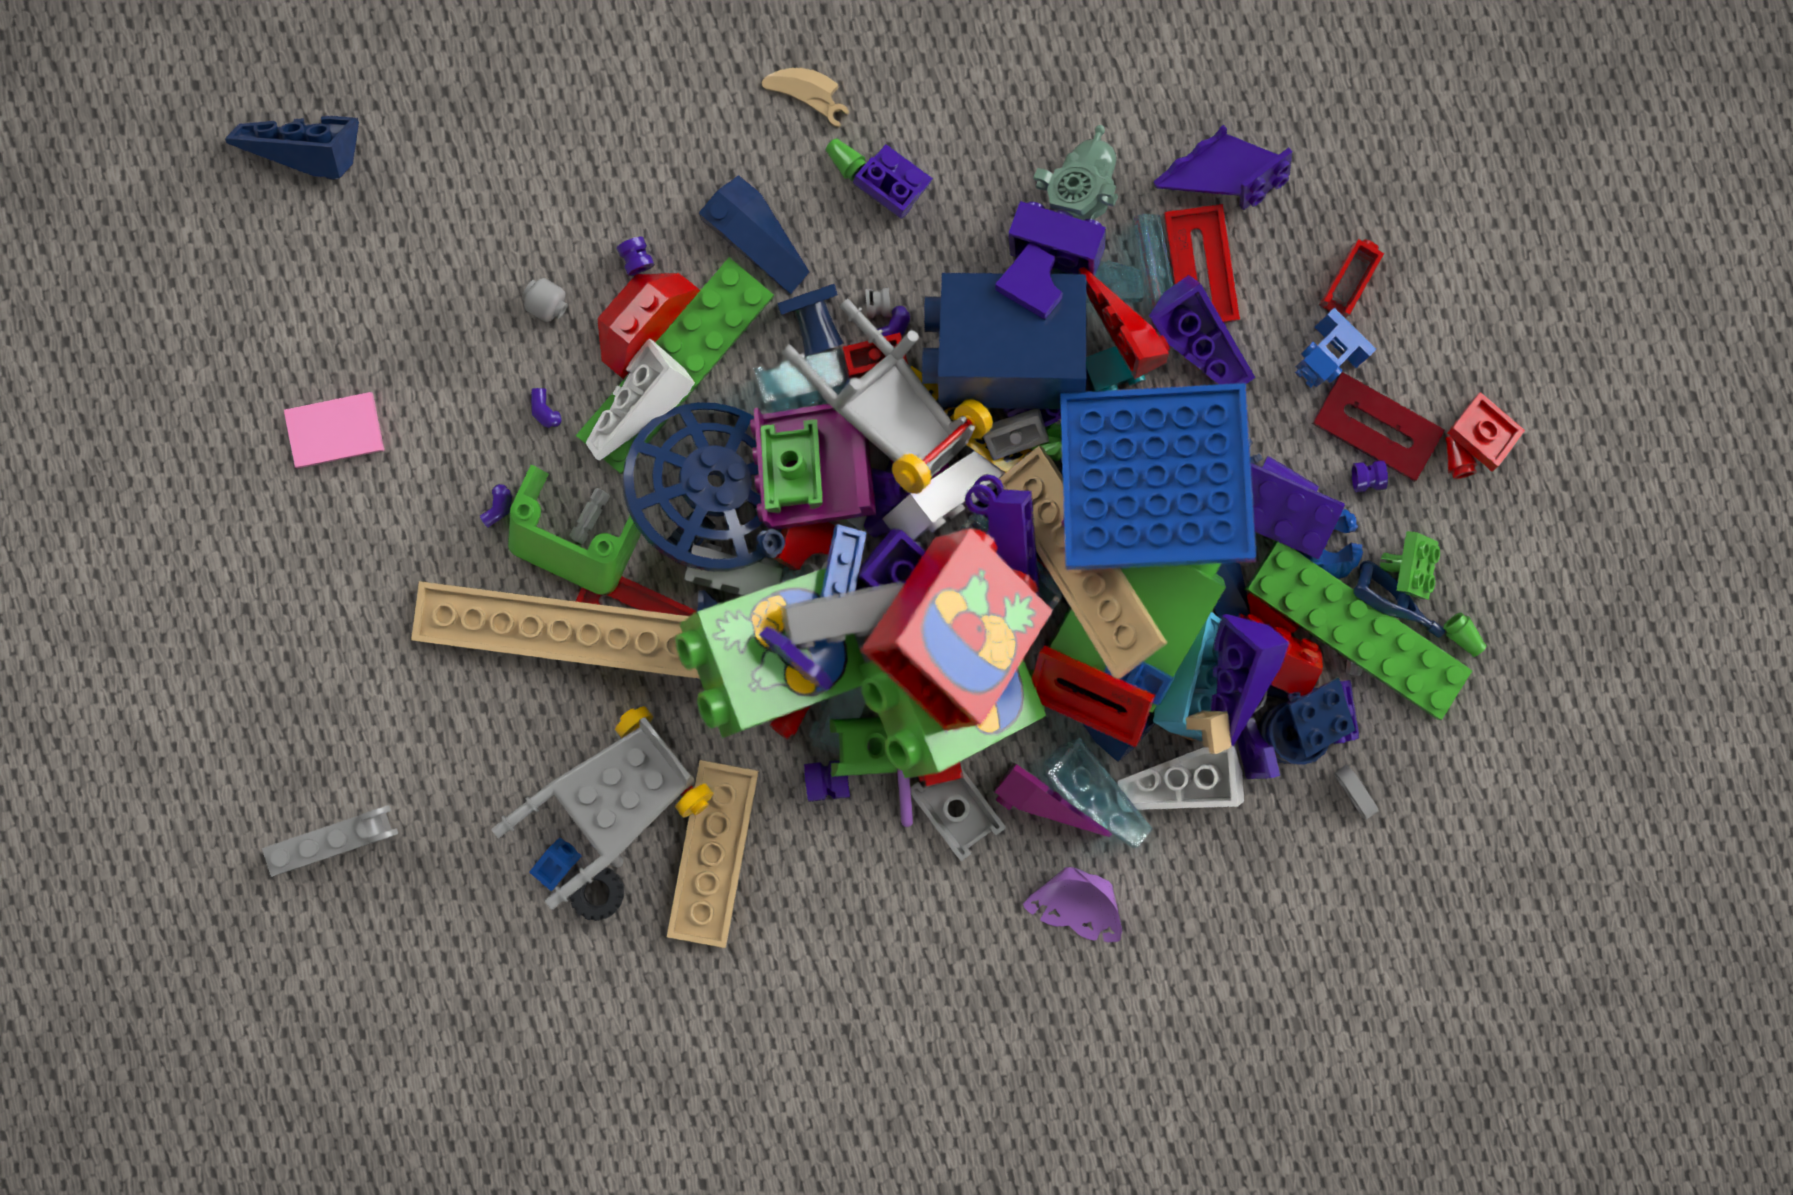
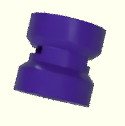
[617,236,655,276]
[1351,461,1388,492]

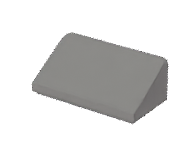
[983,409,1049,461]

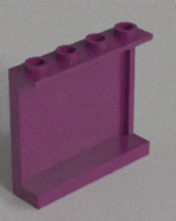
[750,404,876,530]

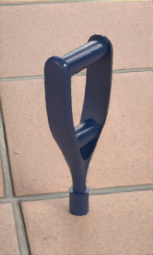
[1353,560,1445,638]

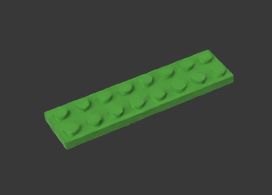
[576,257,774,474]
[1244,541,1473,720]

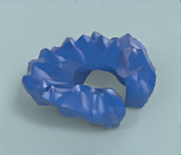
[1297,509,1363,579]

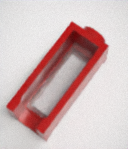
[1319,239,1384,318]

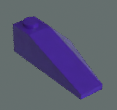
[1149,275,1256,385]
[1211,614,1289,746]

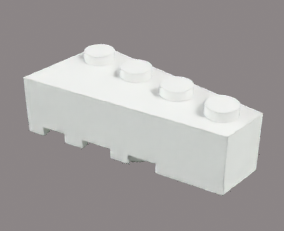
[883,451,1005,540]

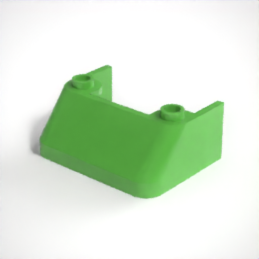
[508,465,648,595]

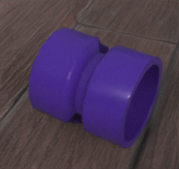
[804,760,850,802]

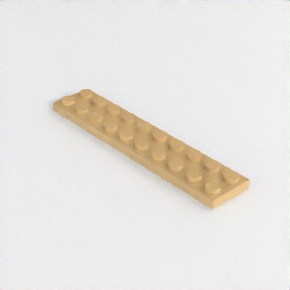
[411,581,700,679]

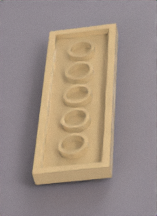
[667,760,759,948]

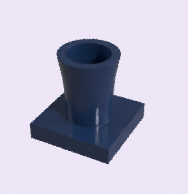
[777,284,844,357]

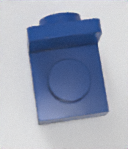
[529,838,582,892]

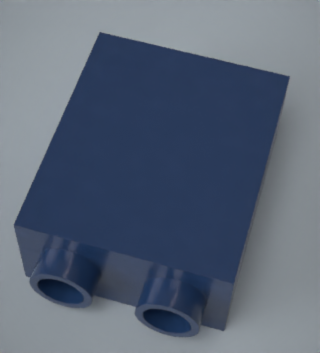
[922,273,1086,409]

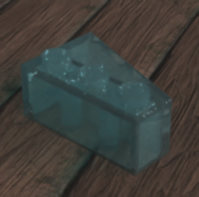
[754,349,850,412]

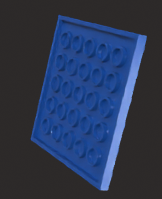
[1060,383,1256,570]

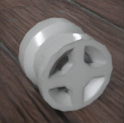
[865,288,891,318]

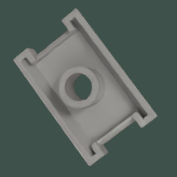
[910,769,1006,861]

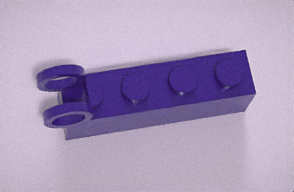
[965,474,1040,598]

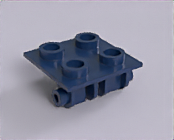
[1287,677,1355,758]

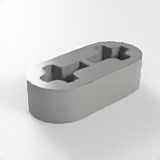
[1334,765,1379,820]

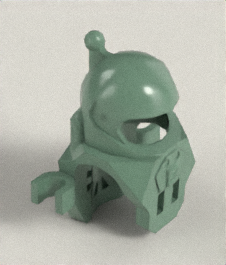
[1033,125,1118,221]

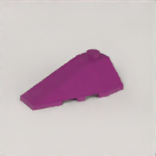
[994,762,1113,837]

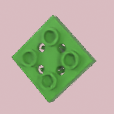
[1380,531,1440,600]

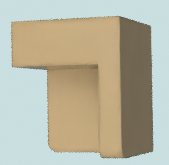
[1186,711,1232,754]

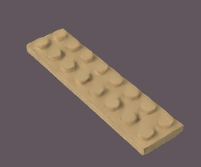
[999,446,1167,679]

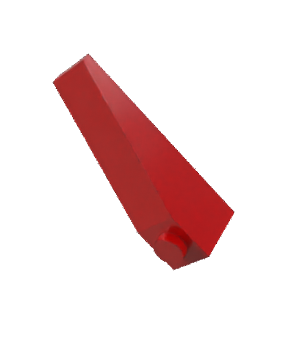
[1078,267,1170,379]

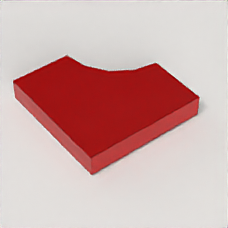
[773,522,835,570]

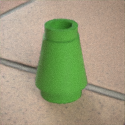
[825,138,866,181]
[1443,613,1487,657]

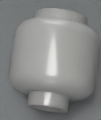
[522,278,568,322]

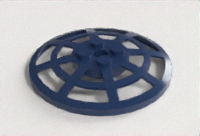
[622,402,782,572]

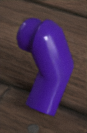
[877,306,910,336]
[531,388,562,428]
[480,484,512,528]

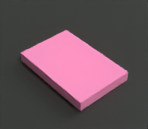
[284,392,384,468]

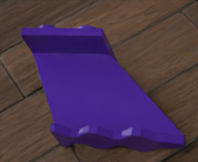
[1153,124,1293,210]

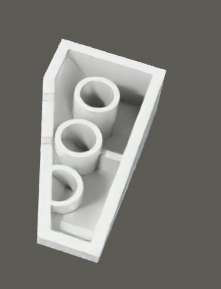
[586,339,695,461]
[1118,746,1244,810]

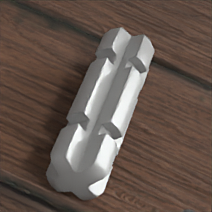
[569,488,610,544]

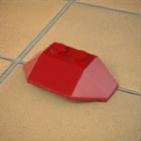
[597,273,700,379]

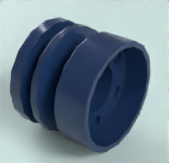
[1258,702,1329,765]

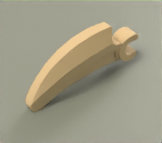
[762,68,849,128]

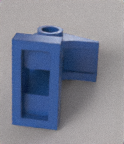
[1295,308,1376,388]

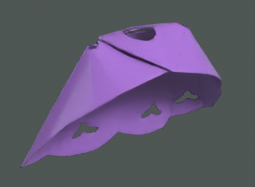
[1023,867,1122,942]

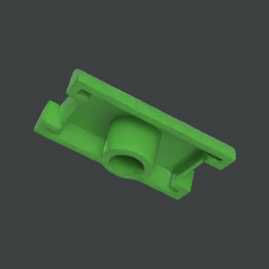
[761,419,822,513]
[829,717,897,777]

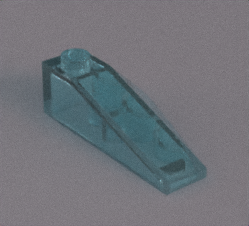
[1043,737,1152,849]

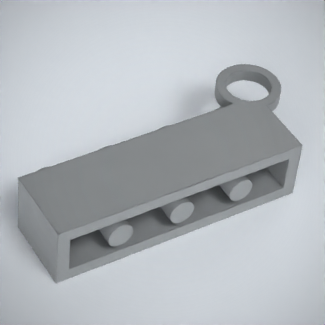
[781,582,905,649]
[262,805,399,877]

